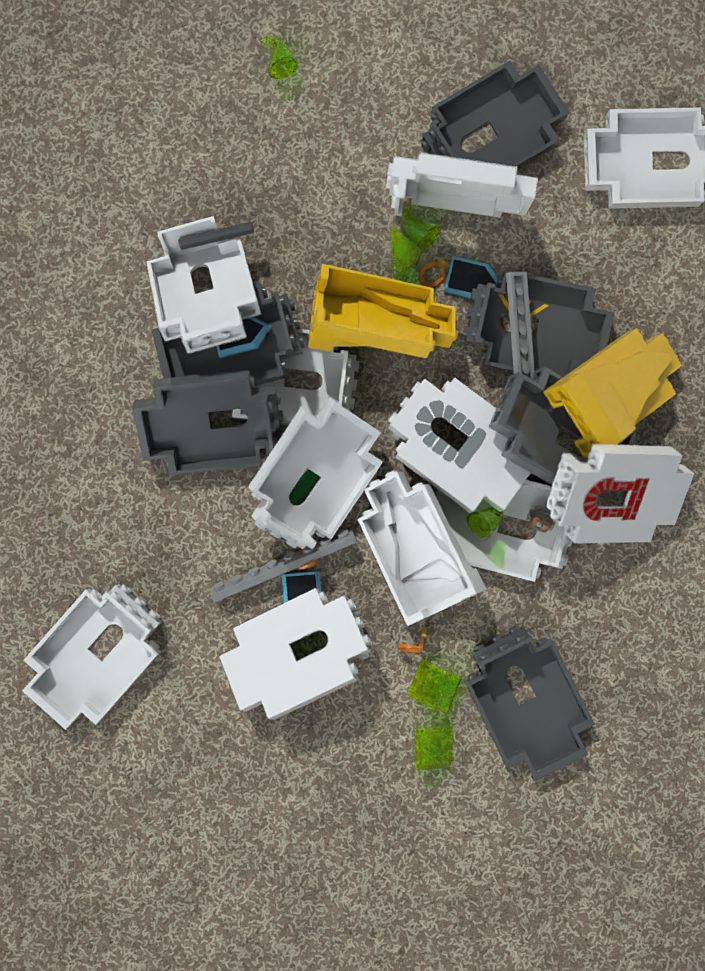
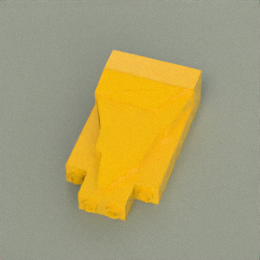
[308,264,458,358]
[543,328,682,458]

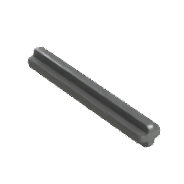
[178,222,254,250]

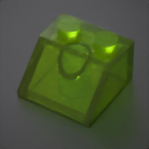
[389,226,422,278]
[407,659,462,713]
[414,726,453,769]

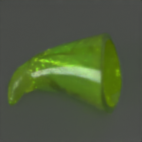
[260,35,298,79]
[401,204,441,250]
[467,505,508,539]

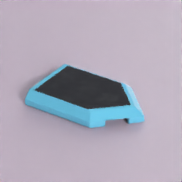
[444,255,500,299]
[216,316,272,358]
[282,571,321,603]

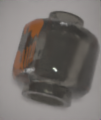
[526,505,555,533]

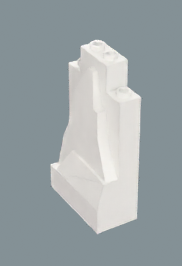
[358,470,486,626]

